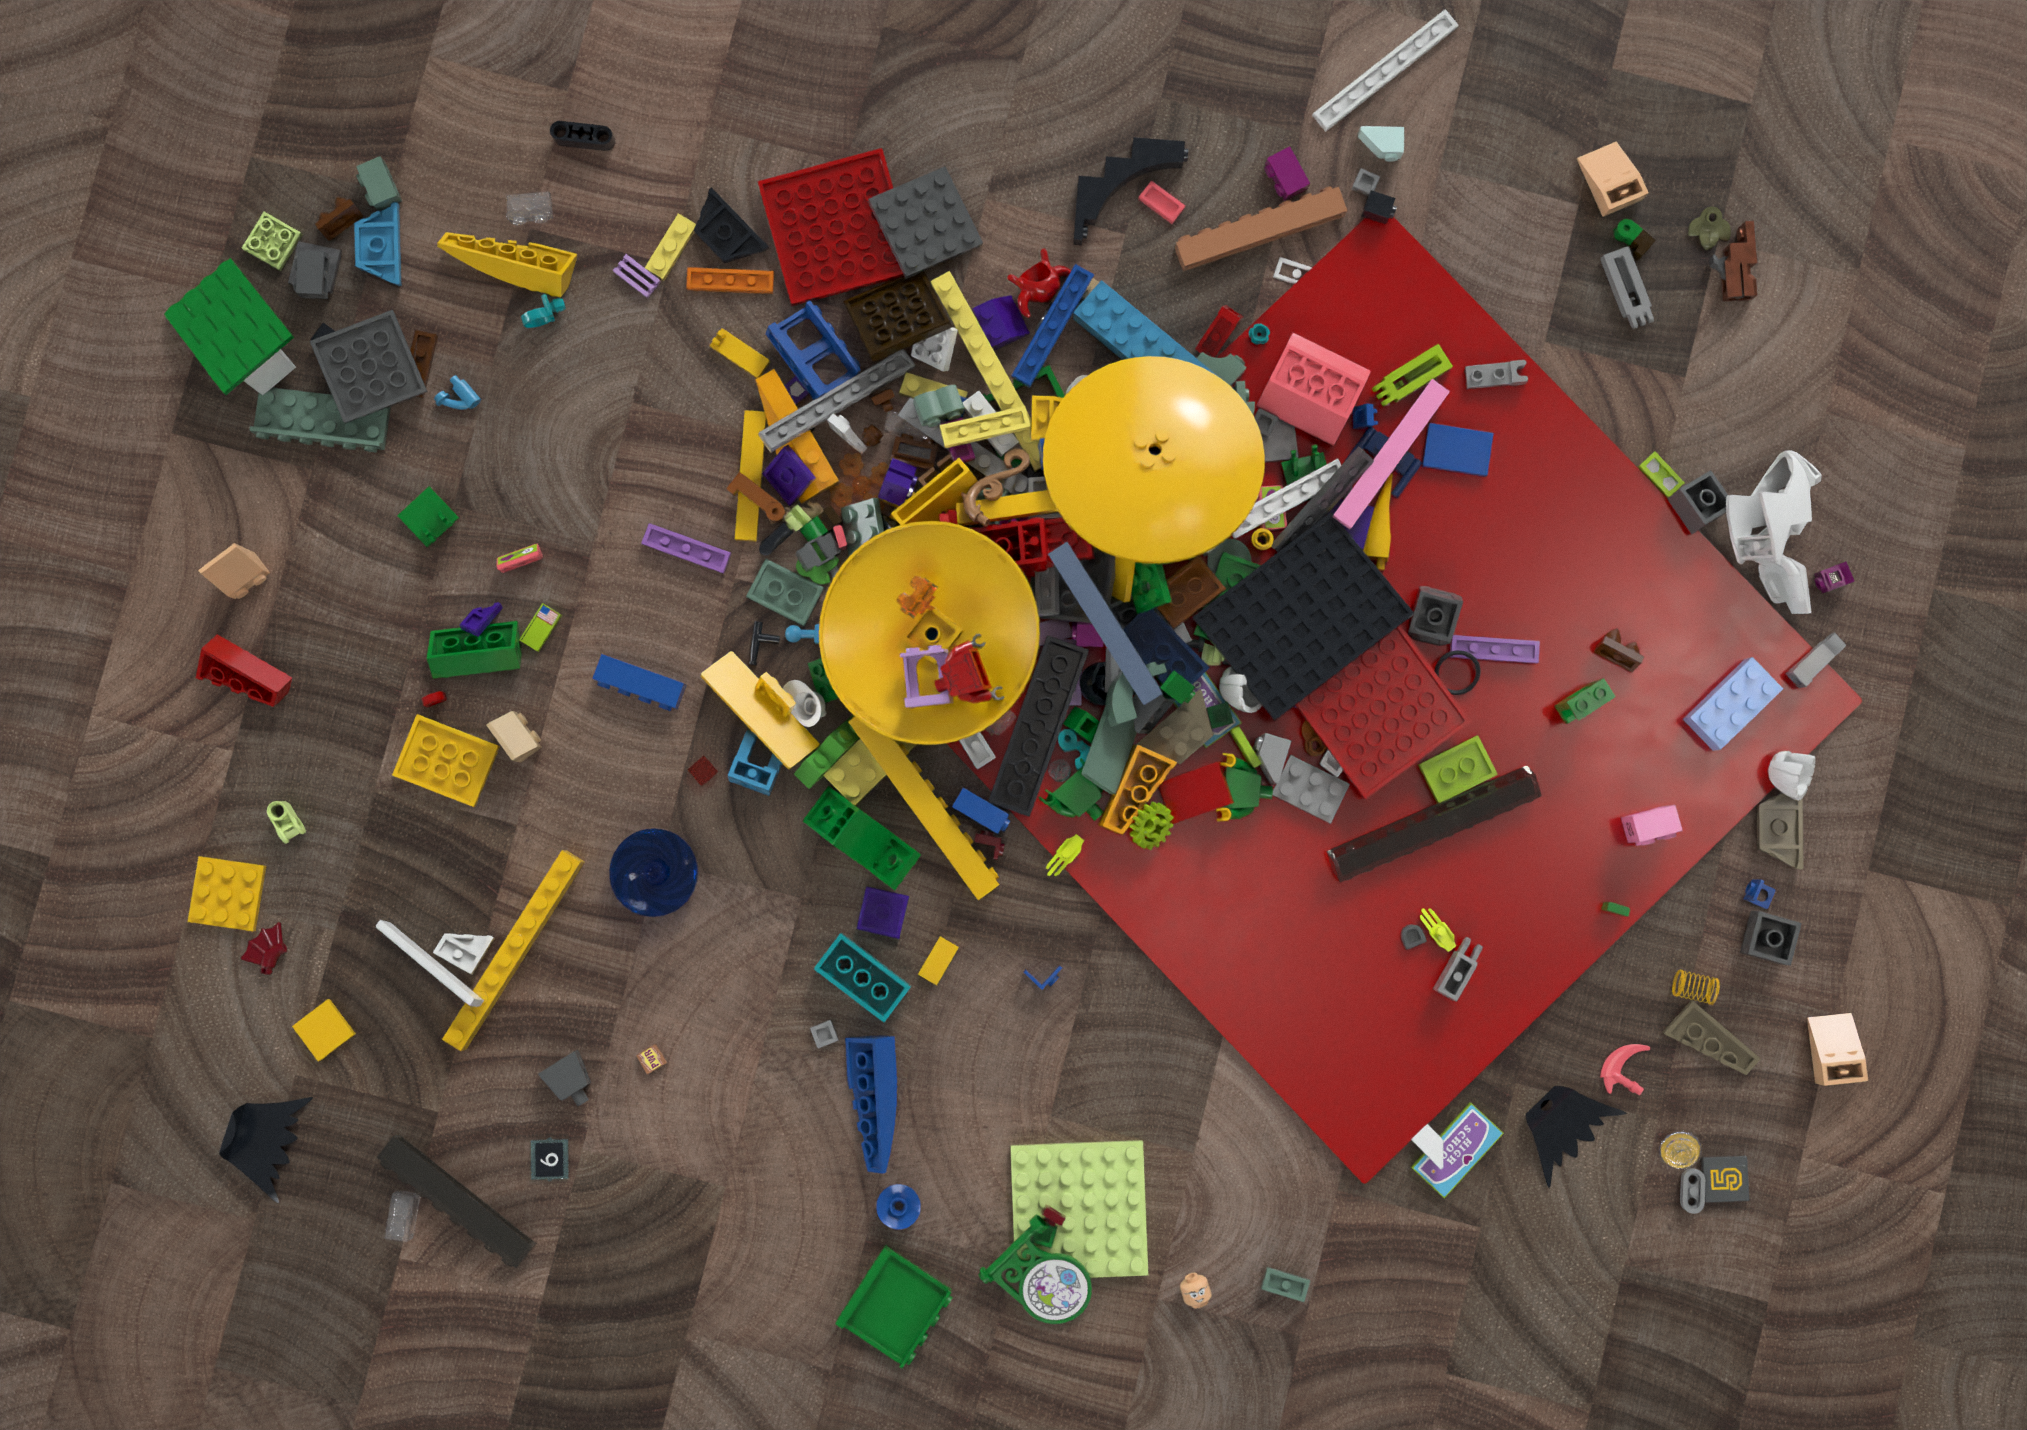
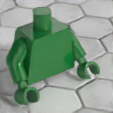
[1039,758,1104,821]

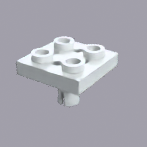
[911,327,958,372]

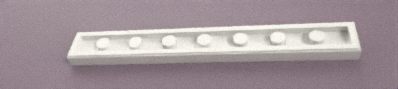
[1312,9,1459,132]

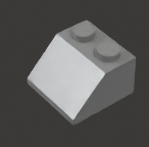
[1253,733,1291,785]

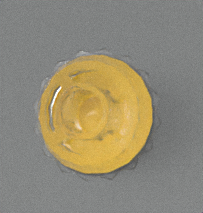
[1658,1131,1702,1170]

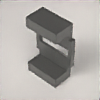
[795,533,841,573]

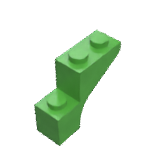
[794,715,860,789]

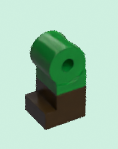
[1613,219,1656,261]
[799,505,843,543]

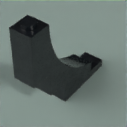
[1073,137,1188,246]

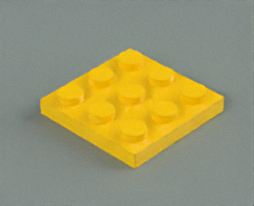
[187,856,266,931]

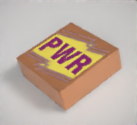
[636,1044,667,1074]

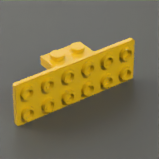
[700,651,820,769]

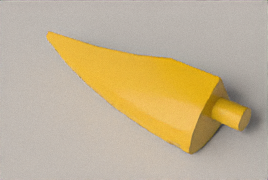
[1363,474,1393,571]

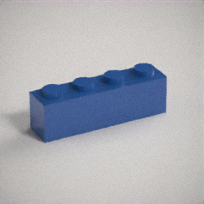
[592,654,687,711]

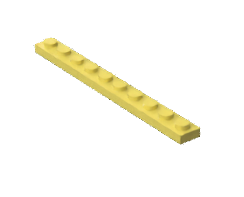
[931,271,1041,472]

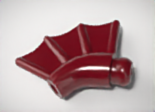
[240,922,287,975]

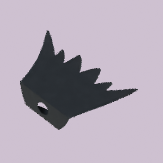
[1525,1086,1627,1189]
[219,1097,313,1203]

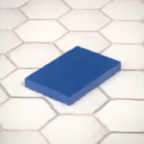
[1422,423,1494,477]

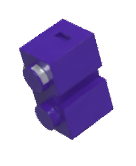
[878,458,918,506]

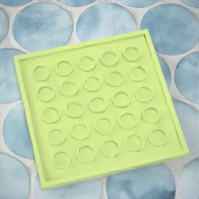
[1011,1140,1148,1278]

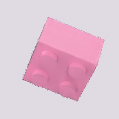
[1621,805,1683,846]

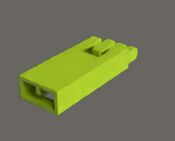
[1372,344,1453,407]

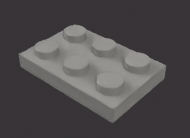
[1273,755,1350,824]

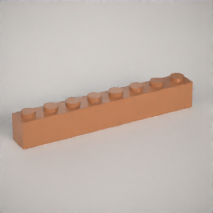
[1174,186,1347,272]

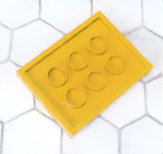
[392,714,500,807]

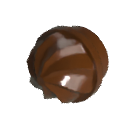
[861,424,884,447]

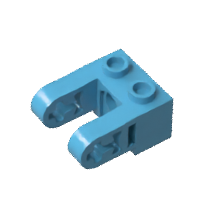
[728,730,783,796]

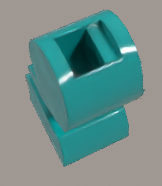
[1058,729,1091,771]

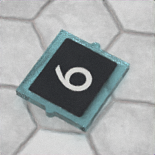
[531,1137,569,1181]

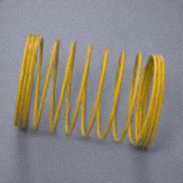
[1672,969,1720,1005]

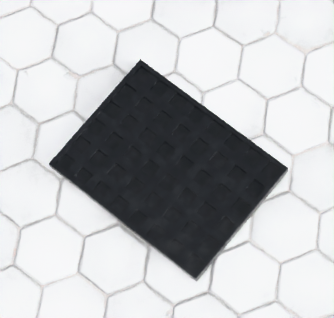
[1193,512,1414,721]

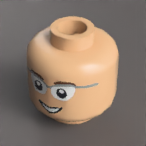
[1180,1273,1211,1308]

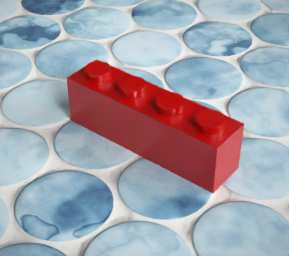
[196,634,292,707]

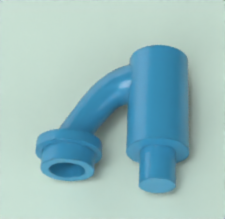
[434,375,481,410]

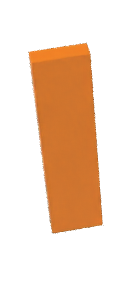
[686,267,774,294]

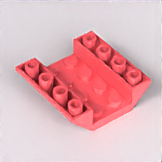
[1256,333,1370,446]

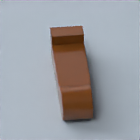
[726,472,786,523]

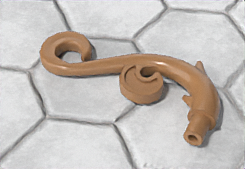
[961,448,1030,527]

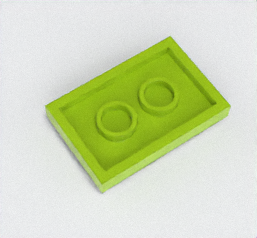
[1418,735,1498,804]

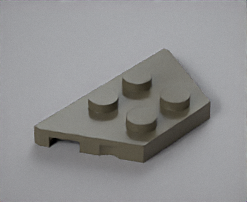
[1136,689,1214,764]
[1756,793,1803,869]

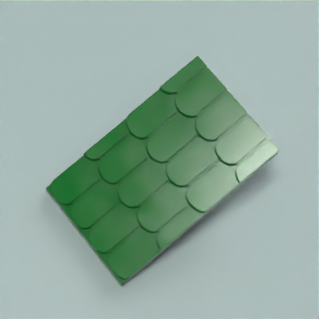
[164,258,296,395]

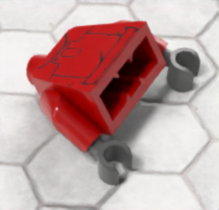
[934,634,1005,704]

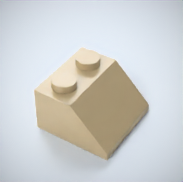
[487,711,542,763]

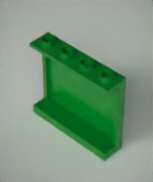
[835,1245,953,1368]

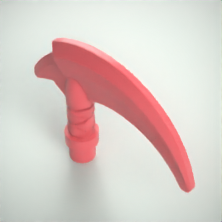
[1600,1044,1650,1096]

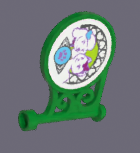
[978,1214,1092,1324]

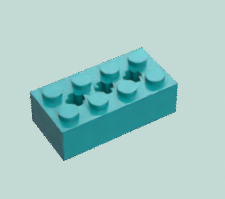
[814,933,911,1022]

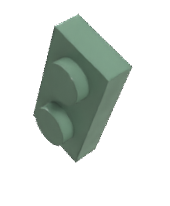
[1261,1267,1310,1302]

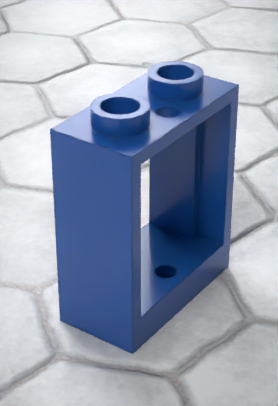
[952,788,1010,834]

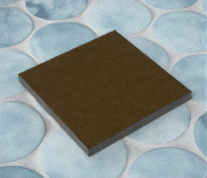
[843,271,952,362]

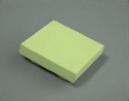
[242,212,303,271]

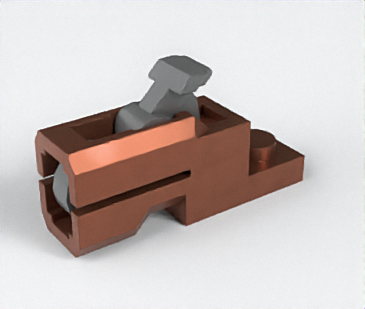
[1709,221,1757,302]

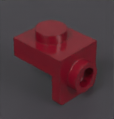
[974,830,1005,860]

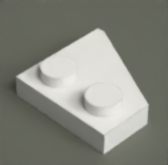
[827,413,867,455]
[433,933,495,975]

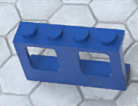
[765,300,861,400]

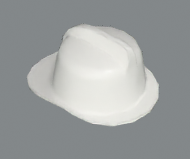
[783,680,827,727]

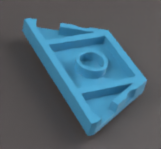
[354,202,401,286]

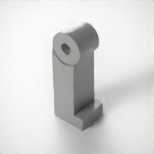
[1786,632,1846,688]

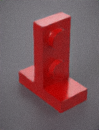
[1195,305,1243,358]

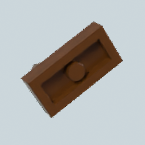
[315,197,363,241]
[1594,629,1644,672]

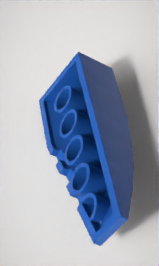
[845,1035,897,1174]

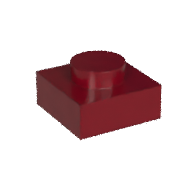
[1042,1204,1066,1226]

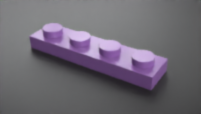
[641,523,731,574]
[1450,635,1540,664]

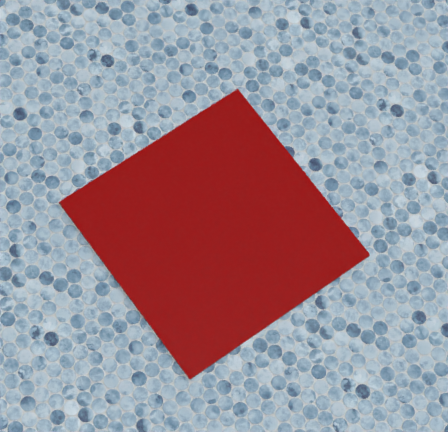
[946,217,1862,1183]

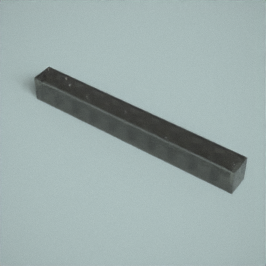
[1326,766,1542,883]

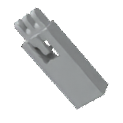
[1600,246,1654,329]

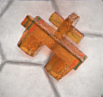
[897,575,938,619]

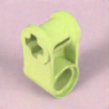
[267,801,306,844]

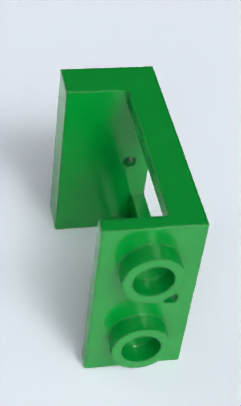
[1555,678,1616,724]

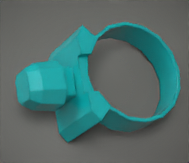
[521,294,566,328]

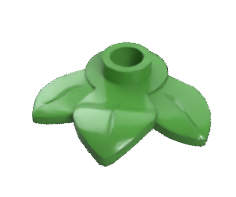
[796,542,839,585]

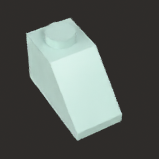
[1358,126,1404,162]

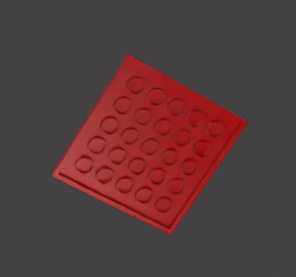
[757,148,904,306]
[1295,625,1471,799]

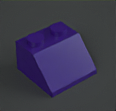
[972,295,1030,351]

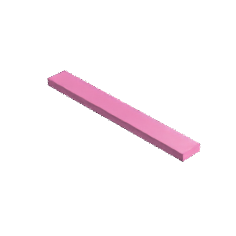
[1332,379,1450,529]

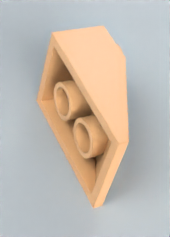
[198,543,270,599]

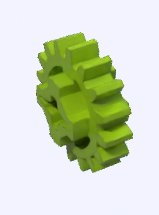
[1130,802,1174,850]

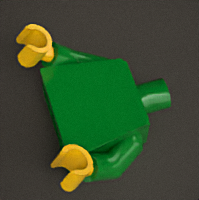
[1216,753,1273,822]

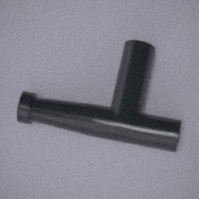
[748,621,780,666]

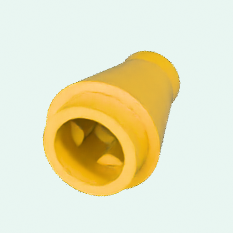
[1252,528,1274,550]

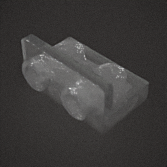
[506,191,553,225]

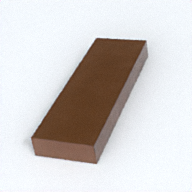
[410,330,438,398]

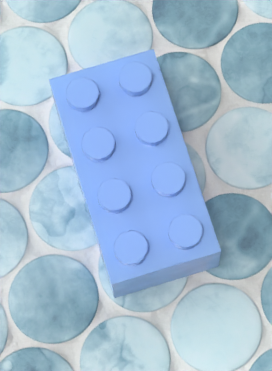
[1683,657,1783,751]

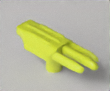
[1046,834,1084,876]
[1420,908,1456,952]

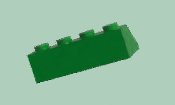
[427,621,522,679]

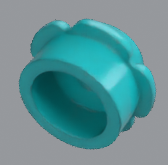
[1249,323,1270,345]

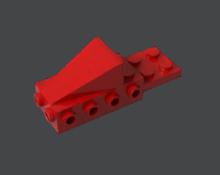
[969,517,1094,577]

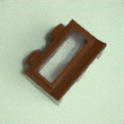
[890,434,939,470]

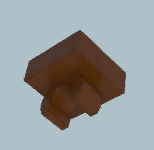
[870,388,895,413]

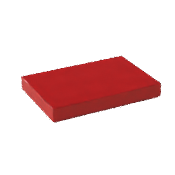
[1159,761,1234,824]

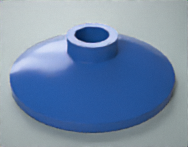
[876,1184,921,1229]

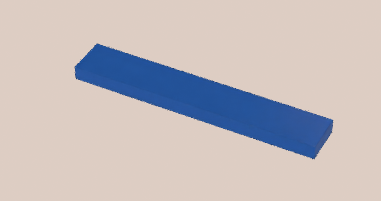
[1011,264,1094,388]

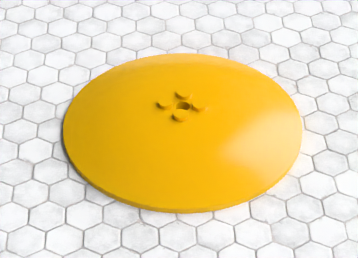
[1043,356,1265,564]
[819,521,1040,745]

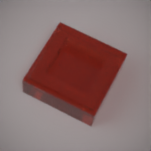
[687,755,718,786]

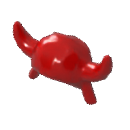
[1007,248,1071,318]

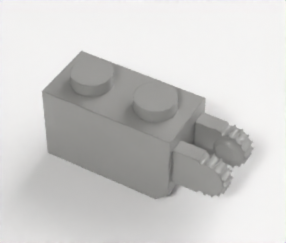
[1433,937,1483,1001]

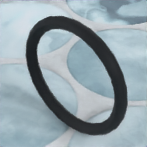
[1434,650,1481,695]

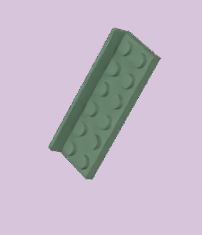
[249,388,391,452]

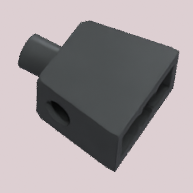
[538,1050,591,1107]

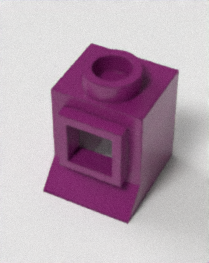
[1814,561,1855,594]

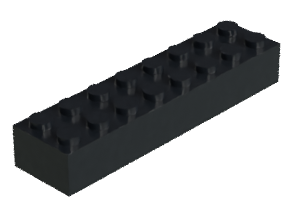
[988,635,1089,817]

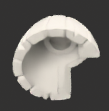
[1219,667,1262,713]
[1768,751,1815,800]

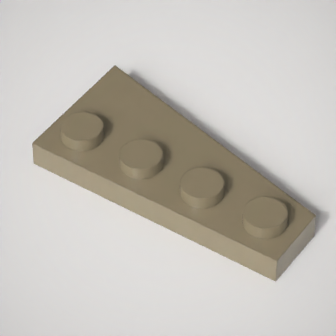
[1662,1000,1761,1075]

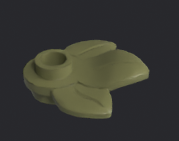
[1688,207,1731,250]

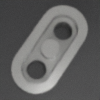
[1680,1168,1705,1214]

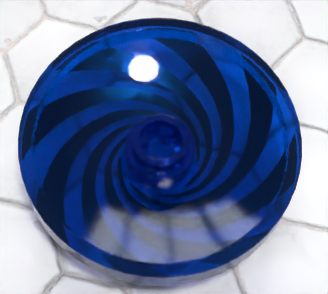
[609,828,699,917]

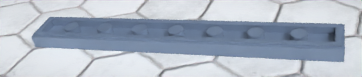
[1048,542,1163,705]

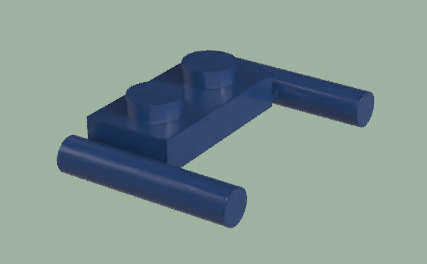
[1345,427,1422,499]

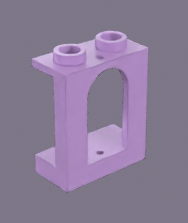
[900,645,953,708]

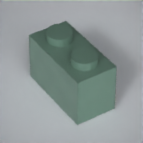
[356,156,402,211]

